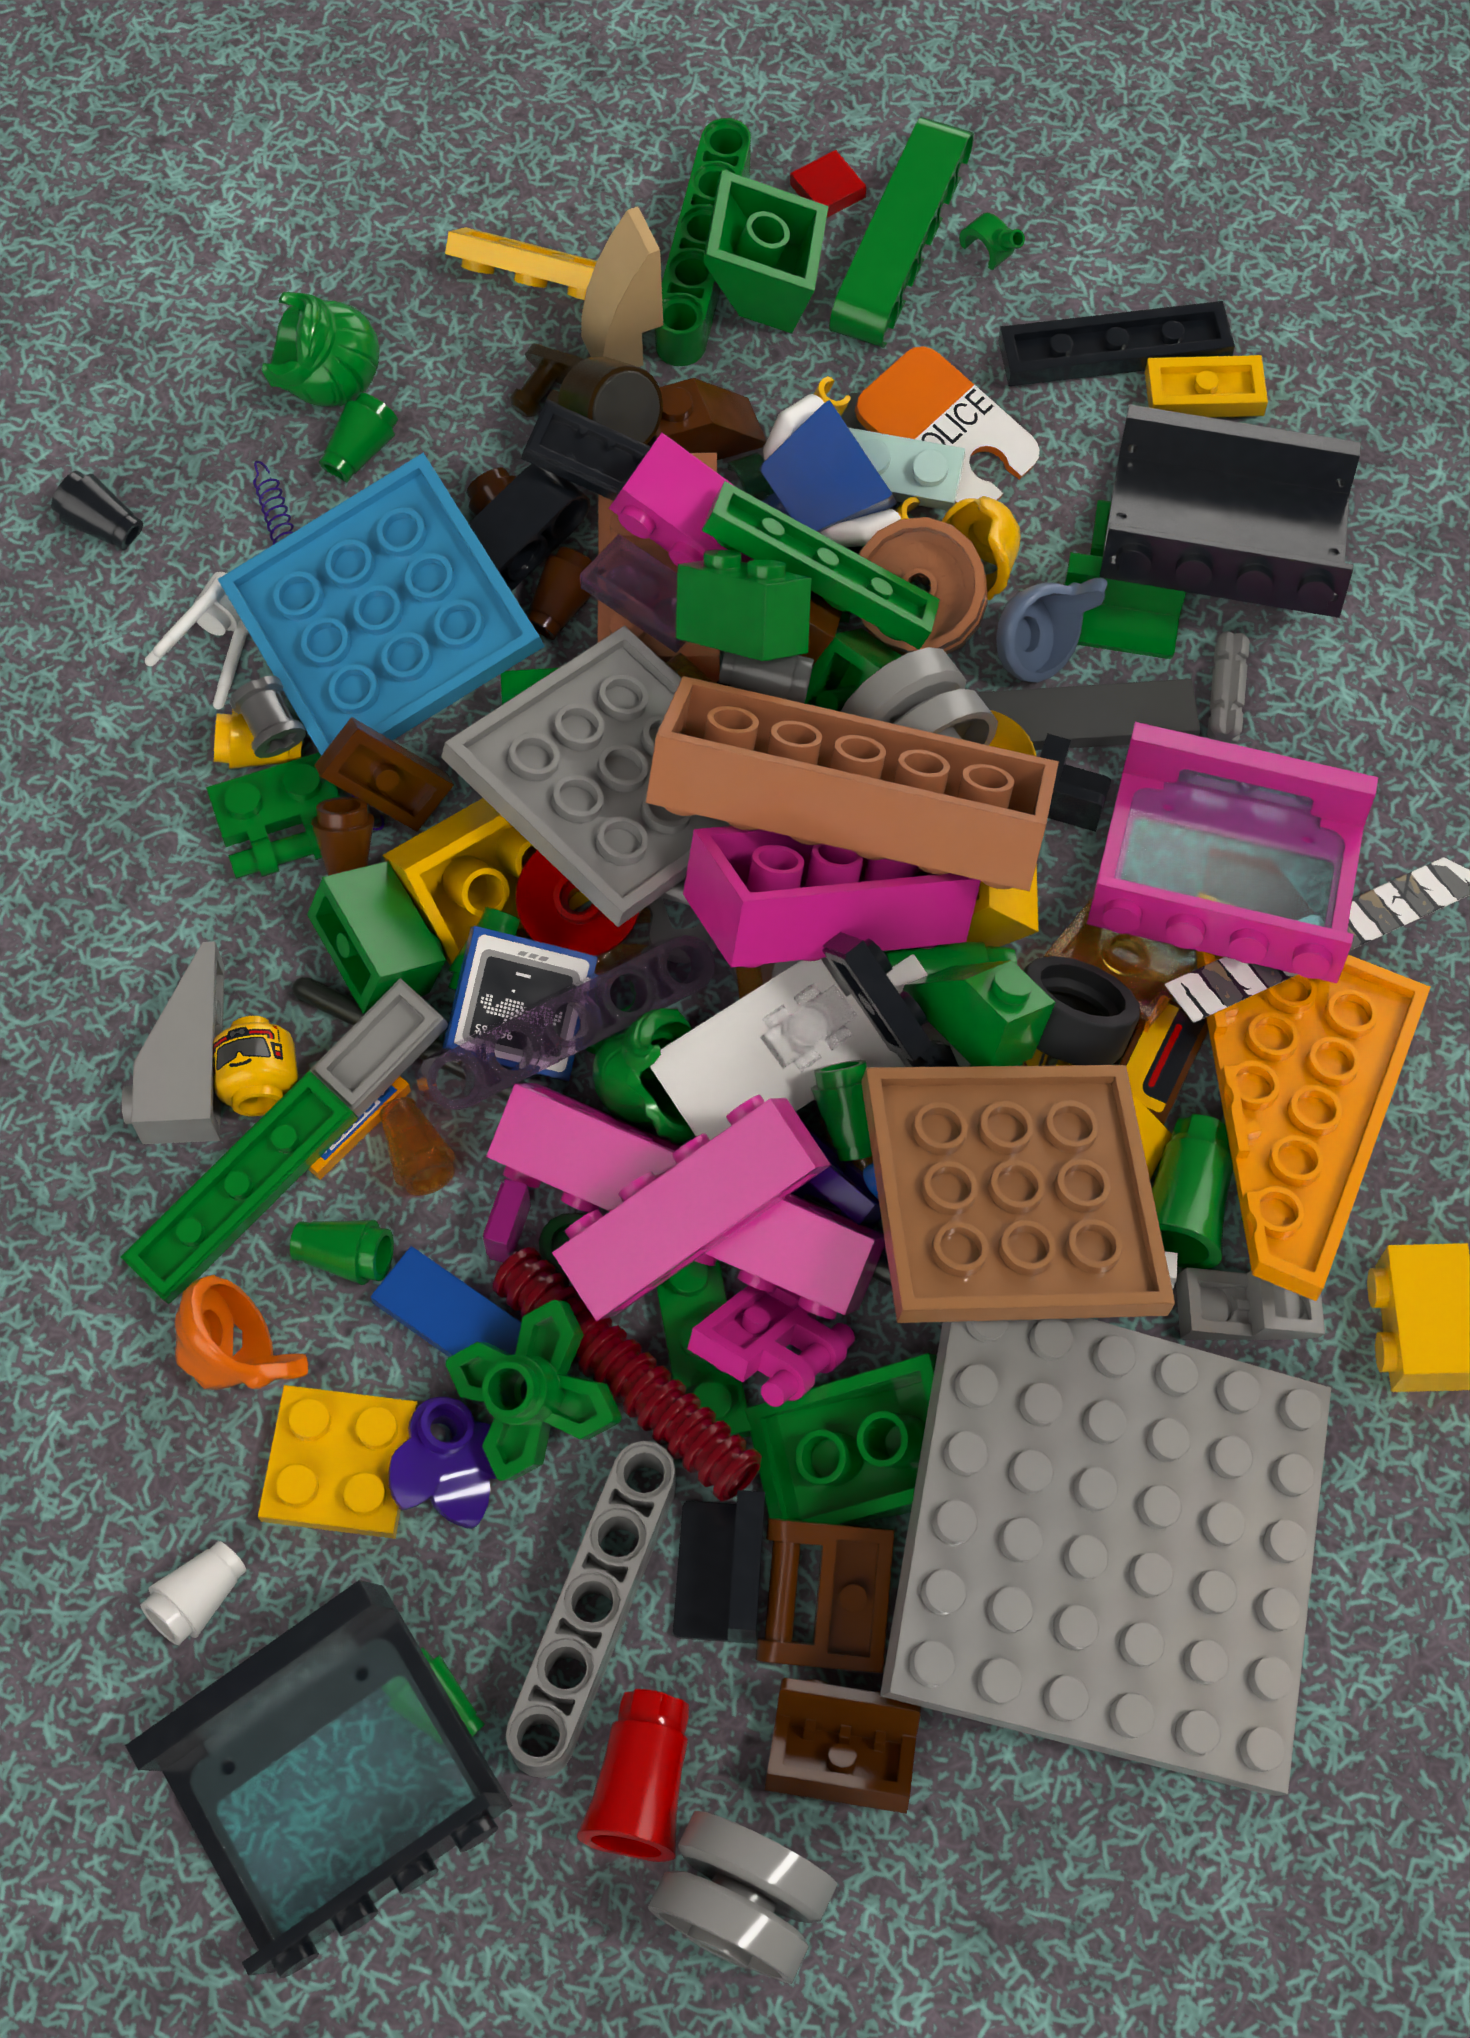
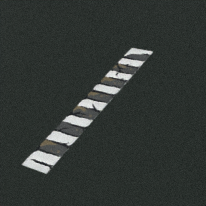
[1164,857,1470,1023]

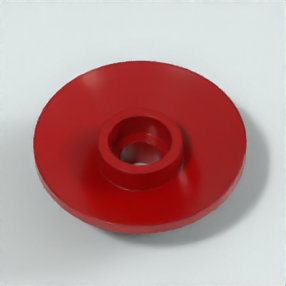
[516,850,640,956]

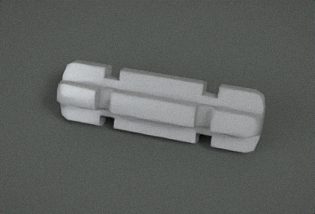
[1207,631,1250,743]

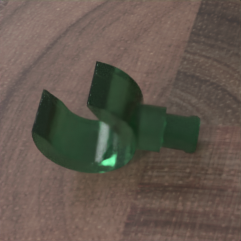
[727,452,774,501]

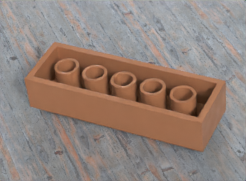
[646,676,1059,892]

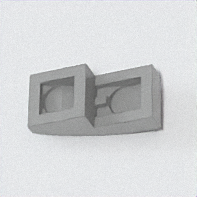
[1176,1267,1325,1340]

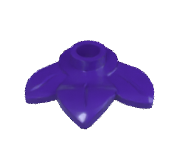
[388,1397,497,1529]

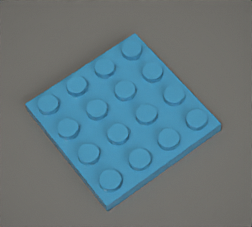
[218,452,545,756]

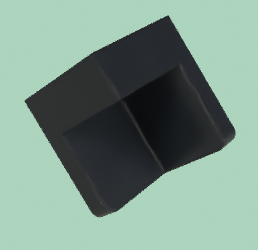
[1040,733,1111,832]

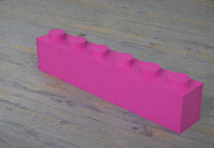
[486,1083,885,1320]

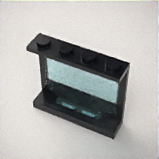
[125,1580,512,1978]

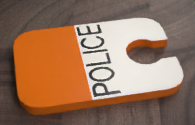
[855,346,1040,504]

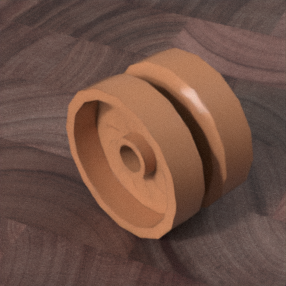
[859,517,988,656]

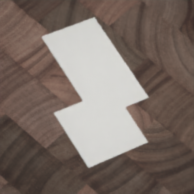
[650,954,971,1140]

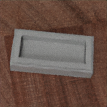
[310,978,448,1118]

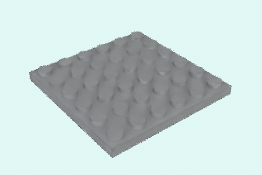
[880,1318,1331,1796]

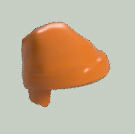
[175,1275,309,1390]

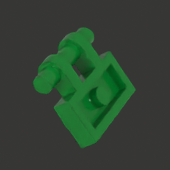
[206,752,340,879]

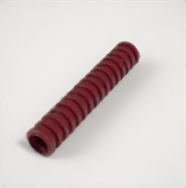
[493,1247,762,1501]

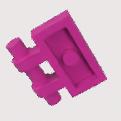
[687,1285,855,1407]

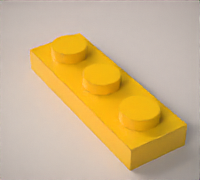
[445,227,597,300]

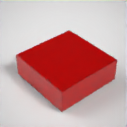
[790,150,867,218]

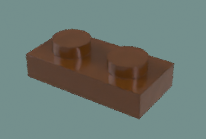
[315,717,454,832]

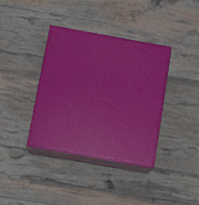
[482,1179,531,1263]

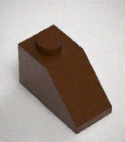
[647,378,767,460]

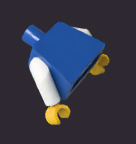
[759,376,921,547]

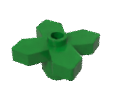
[446,1300,622,1481]

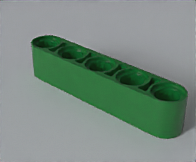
[829,117,974,348]
[655,118,751,366]

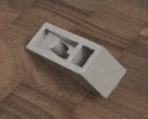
[122,941,225,1144]

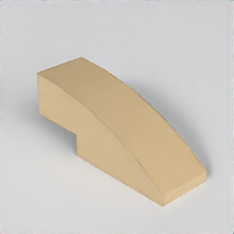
[581,206,663,367]

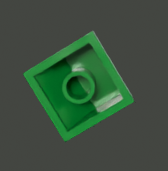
[703,169,829,334]

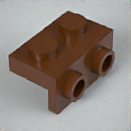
[765,1678,922,1814]

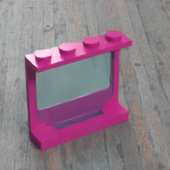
[1087,722,1378,983]

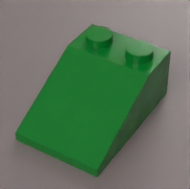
[745,1353,937,1525]

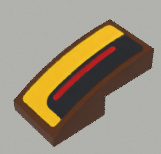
[1120,994,1209,1125]

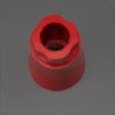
[576,1689,689,1862]

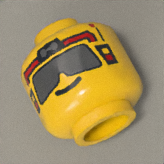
[213,1016,299,1116]

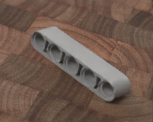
[506,1441,676,1778]

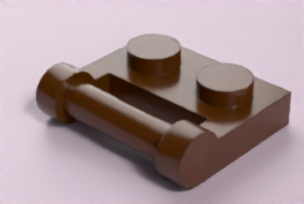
[756,1518,894,1673]

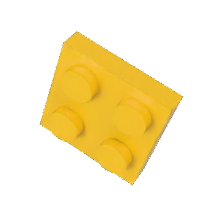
[258,1385,418,1539]

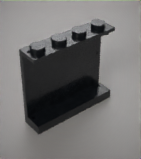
[1099,404,1361,618]

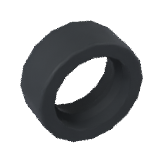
[1024,956,1140,1065]

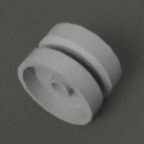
[841,647,998,745]
[648,1811,837,1984]

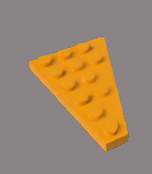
[1194,895,1431,1301]

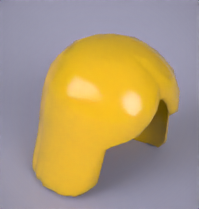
[928,496,1021,600]

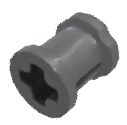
[230,676,306,758]

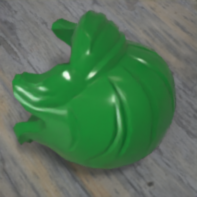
[262,292,380,407]
[592,1008,696,1144]

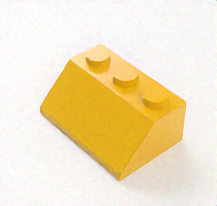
[382,798,589,966]

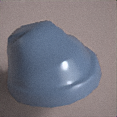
[996,578,1108,683]

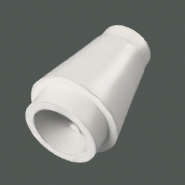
[140,1541,246,1645]

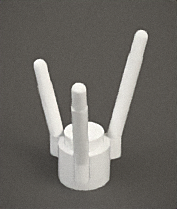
[145,572,249,709]

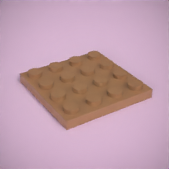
[861,1065,1175,1323]

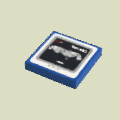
[442,926,598,1081]

